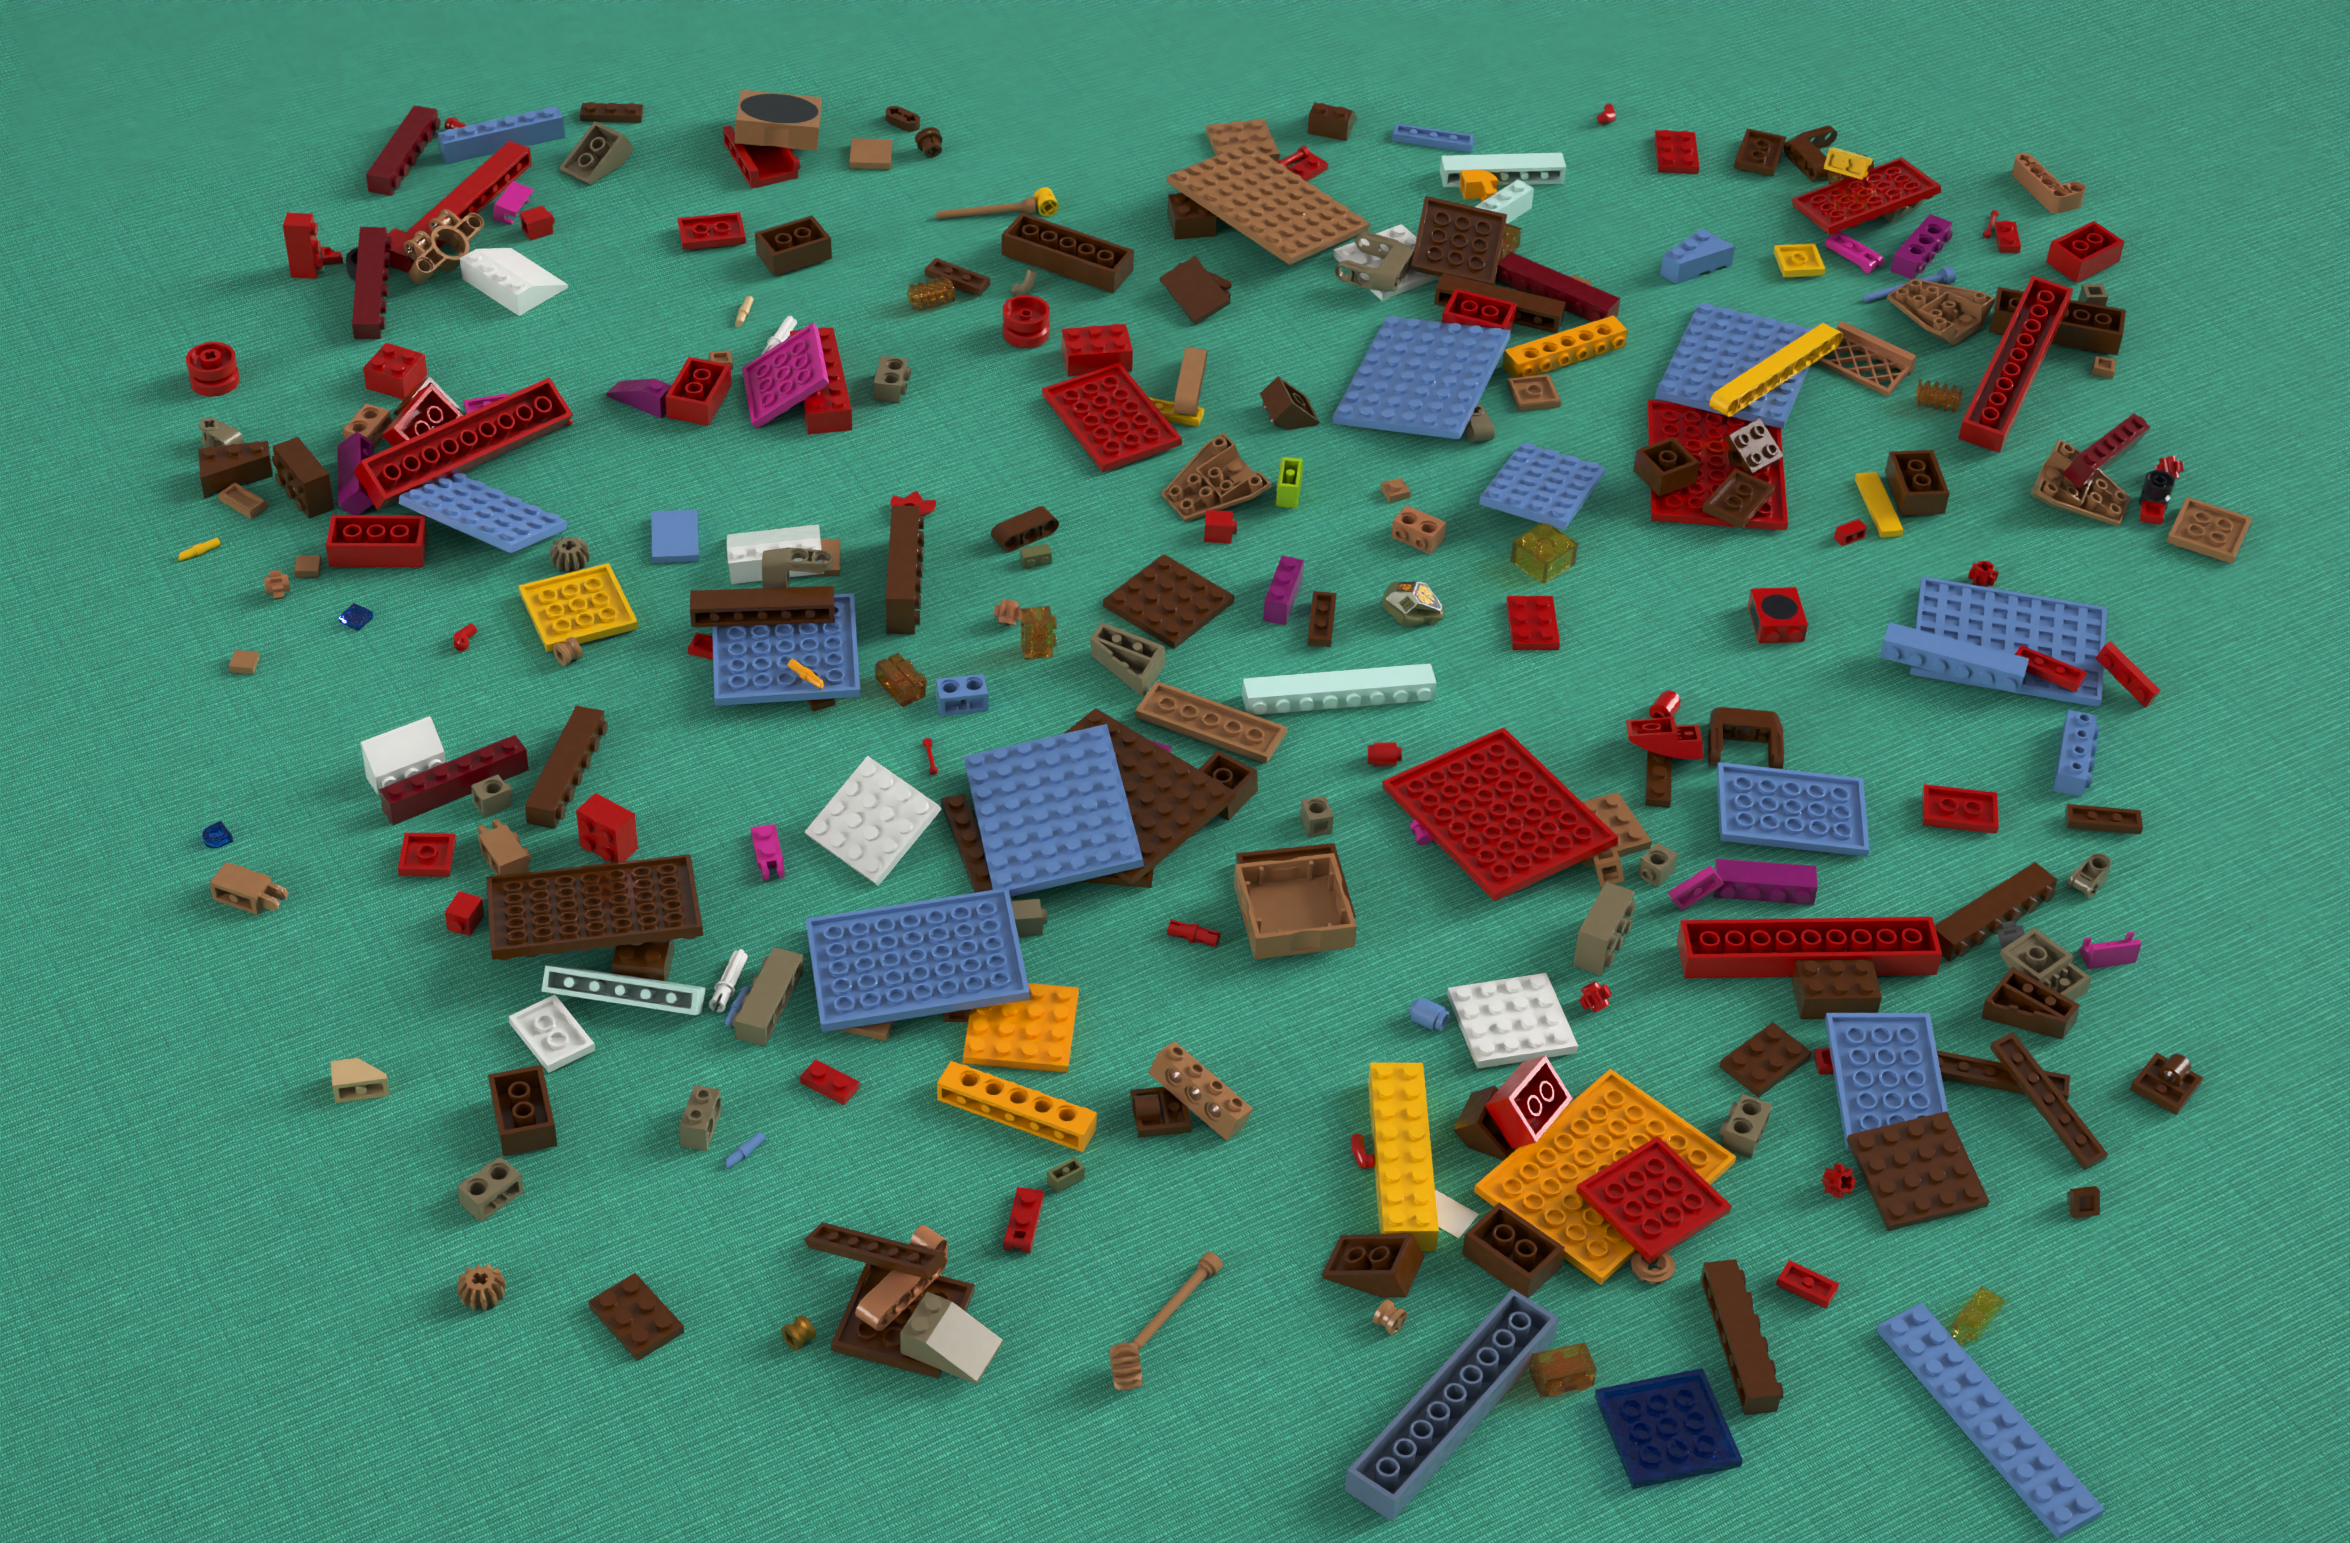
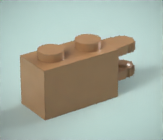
[477,819,531,876]
[209,862,289,915]

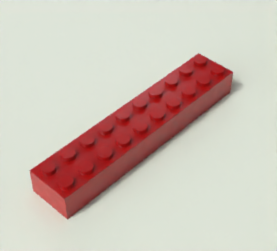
[1958,275,2073,453]
[354,377,573,511]
[1677,917,1942,979]

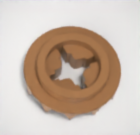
[1630,1251,1675,1285]

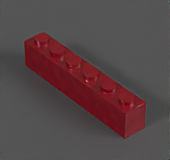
[366,105,441,196]
[352,227,392,339]
[1496,252,1621,322]
[2063,413,2151,489]
[379,735,529,826]

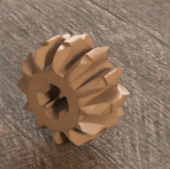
[457,1263,506,1311]
[1109,1342,1143,1391]

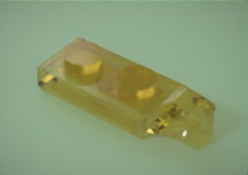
[1952,1286,2006,1347]

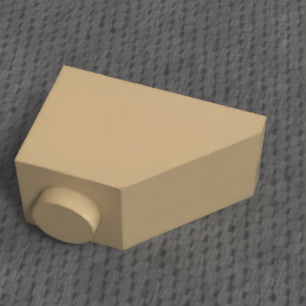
[331,1058,390,1103]

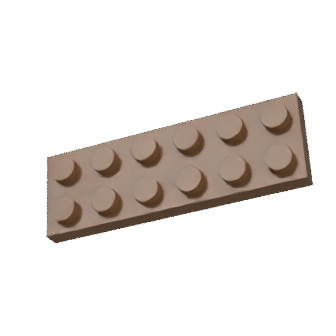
[1135,681,1287,764]

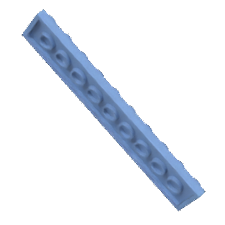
[1877,1303,2105,1540]

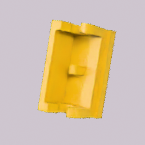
[1823,147,1873,180]

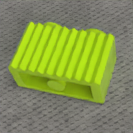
[1276,457,1304,509]

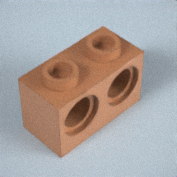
[343,404,392,449]
[1391,505,1446,554]

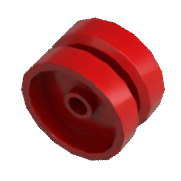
[1002,295,1050,348]
[186,342,240,397]

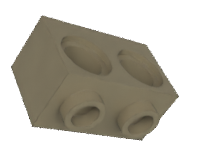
[873,356,911,403]
[679,1085,722,1151]
[1719,1094,1772,1159]
[457,1156,524,1222]

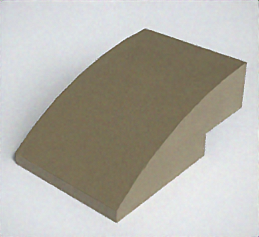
[2000,928,2091,1001]

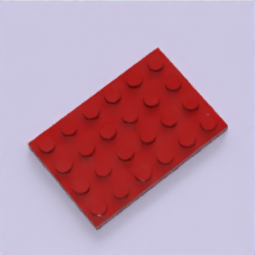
[1792,157,1941,235]
[1042,362,1182,472]

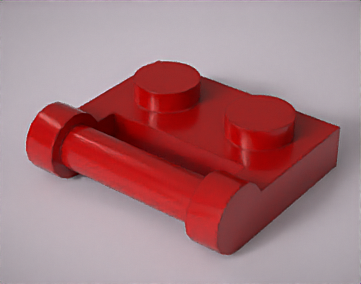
[1276,146,1328,182]

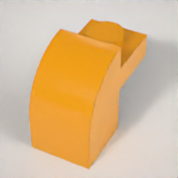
[1459,170,1498,202]

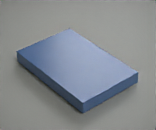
[651,510,699,563]

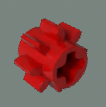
[2154,456,2184,480]
[1968,561,1999,587]
[1578,981,1612,1013]
[1821,1163,1856,1198]

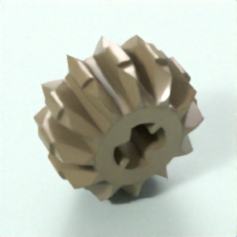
[550,535,590,573]

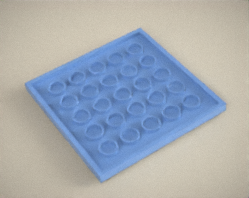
[712,593,861,706]

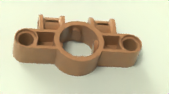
[403,209,484,284]

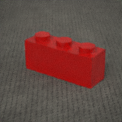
[283,212,323,279]

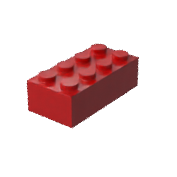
[326,515,429,568]

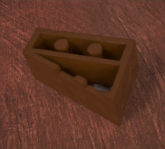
[198,441,273,499]

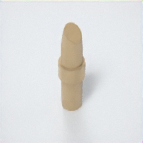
[735,296,754,328]

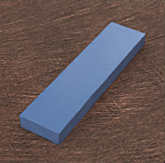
[1392,123,1475,152]

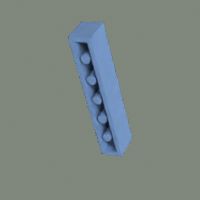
[438,106,565,164]
[1880,622,2029,694]

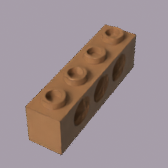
[1148,1041,1253,1141]

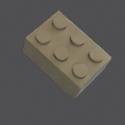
[1573,881,1636,976]

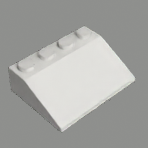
[460,248,568,316]
[727,524,824,584]

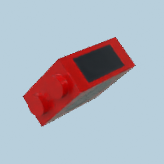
[1748,587,1808,643]

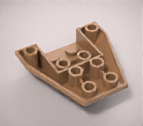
[1887,279,1995,346]
[1161,432,1272,522]
[2030,439,2131,526]

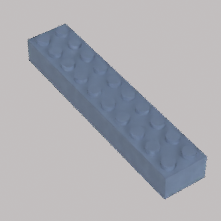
[1345,1289,1559,1521]

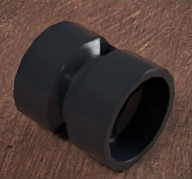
[2139,470,2175,510]

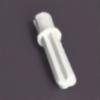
[762,316,797,355]
[709,949,748,1012]

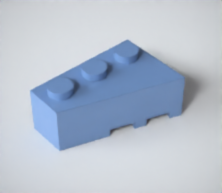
[1660,228,1735,284]

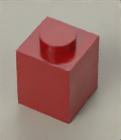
[520,205,555,241]
[1204,510,1237,544]
[445,891,484,936]

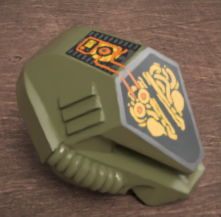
[1382,581,1445,627]

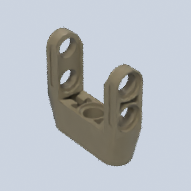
[1335,231,1414,292]
[762,547,833,588]

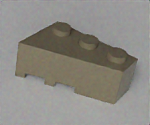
[1090,622,1166,697]

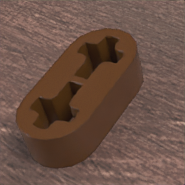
[886,106,920,132]

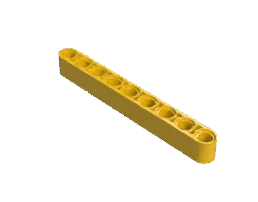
[1709,323,1843,417]

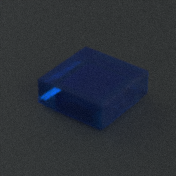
[339,603,374,631]

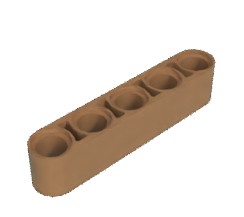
[1174,347,1207,416]

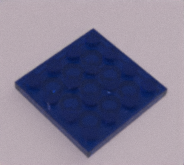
[1594,1368,1743,1489]

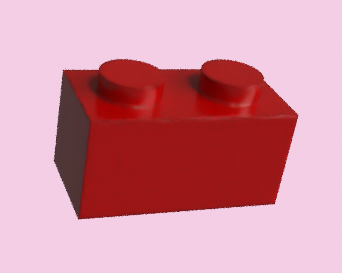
[1834,519,1867,546]

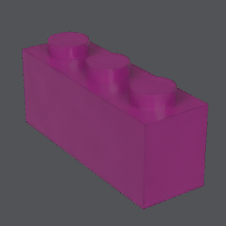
[1263,555,1304,625]

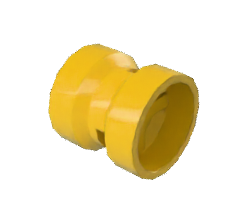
[1033,187,1059,217]

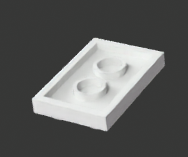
[508,994,595,1073]

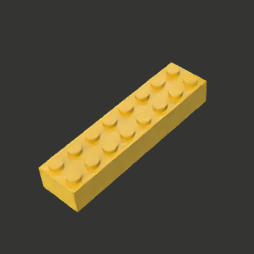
[1368,1063,1439,1252]

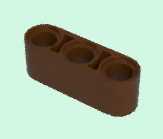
[991,506,1059,552]

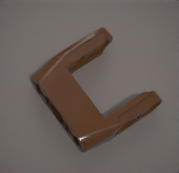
[1784,126,1861,181]
[1708,707,1784,769]

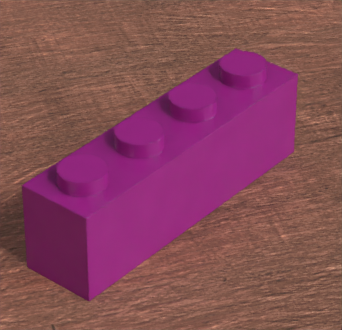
[337,431,374,515]
[1713,859,1818,905]

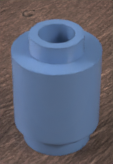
[1409,997,1450,1031]

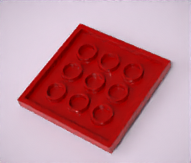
[1576,1136,1732,1263]

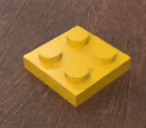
[1773,244,1825,278]

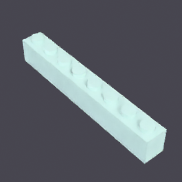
[1242,663,1437,715]

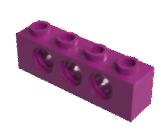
[1891,214,1953,279]

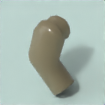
[1011,269,1037,296]

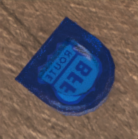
[202,821,233,848]

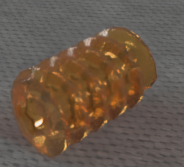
[907,276,956,310]
[1915,378,1963,413]

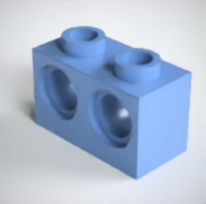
[936,674,988,716]

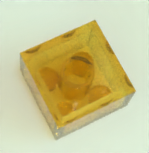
[1510,523,1578,584]

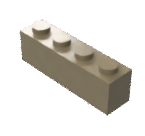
[732,947,804,1046]

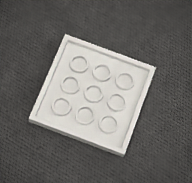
[1333,224,1441,301]
[805,756,941,886]
[1447,973,1578,1069]

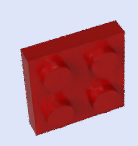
[398,833,456,877]

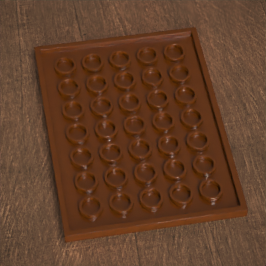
[1063,708,1237,885]
[486,854,703,961]

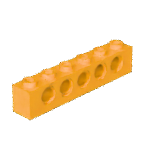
[1502,315,1628,378]
[937,1061,1097,1152]

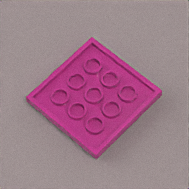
[742,323,829,429]

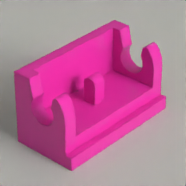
[493,181,533,225]
[2079,931,2142,969]

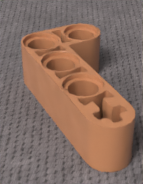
[2012,153,2086,214]
[855,1225,948,1331]

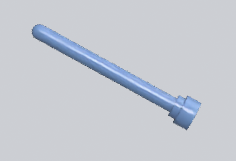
[1863,266,1956,302]

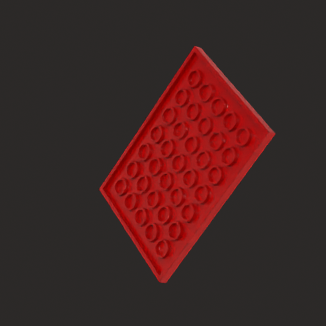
[1647,400,1788,530]
[1382,727,1618,901]

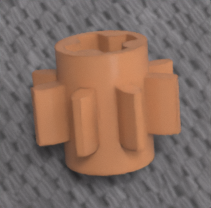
[264,570,290,599]
[993,599,1023,626]

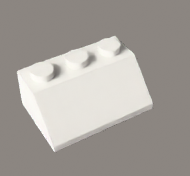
[360,716,446,795]

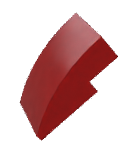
[1626,717,1703,759]

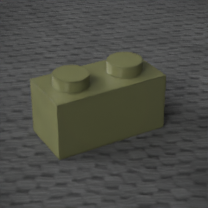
[1020,544,1052,569]
[1047,1157,1085,1193]

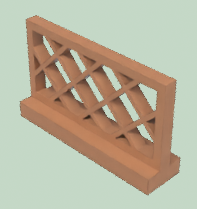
[1815,321,1916,397]

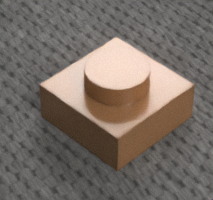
[1380,478,1411,503]

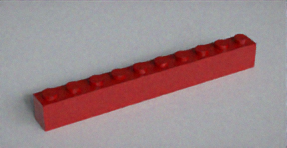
[387,141,532,273]

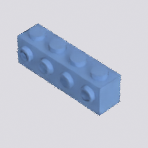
[2053,710,2100,797]

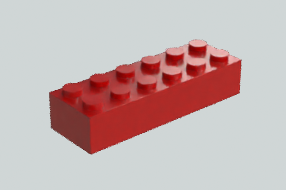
[790,327,852,435]

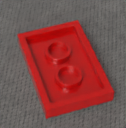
[1654,130,1699,174]
[677,212,746,250]
[1506,595,1560,650]
[1922,784,1999,834]

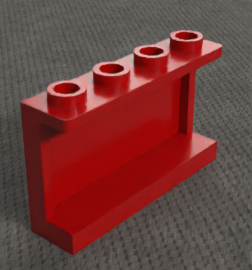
[723,125,801,189]

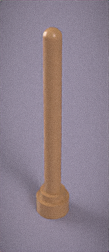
[936,197,1036,219]
[1132,1251,1223,1350]

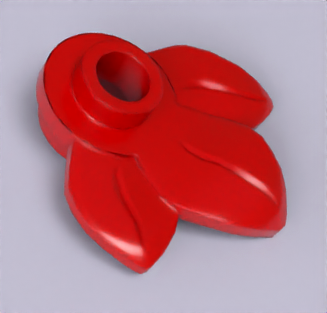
[890,491,936,516]

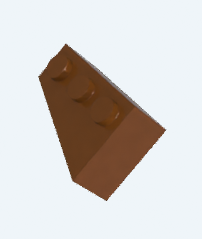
[1982,967,2080,1040]

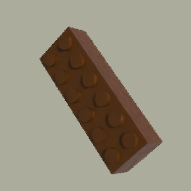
[1002,212,1134,293]
[1989,287,2126,355]
[886,506,924,635]

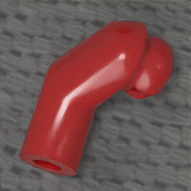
[1597,104,1616,125]
[453,623,477,651]
[1350,1133,1375,1169]

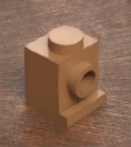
[1592,847,1625,887]

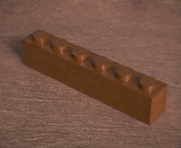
[1434,273,1566,333]
[690,586,835,627]
[525,705,608,829]
[1935,862,2058,962]
[1700,1259,1783,1415]

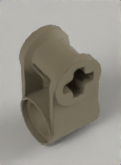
[1465,403,1495,443]
[199,417,243,447]
[2067,853,2111,899]

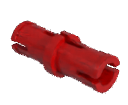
[1167,919,1221,947]

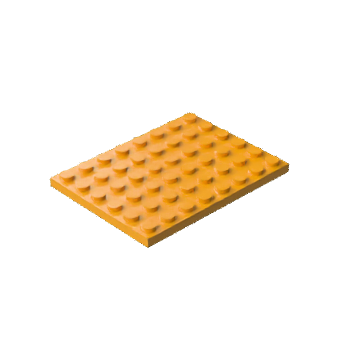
[1474,1068,1736,1285]

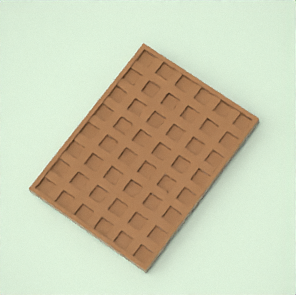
[1166,143,1370,265]

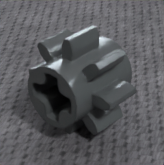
[1997,920,2024,948]

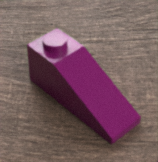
[606,378,672,418]

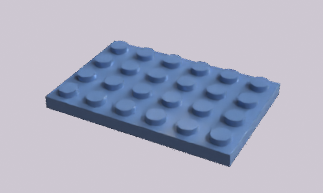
[1479,443,1606,530]
[399,473,568,553]
[1716,762,1869,857]
[1825,1013,1948,1150]

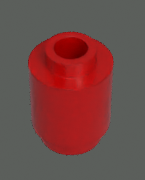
[1649,690,1681,718]
[1367,742,1402,767]

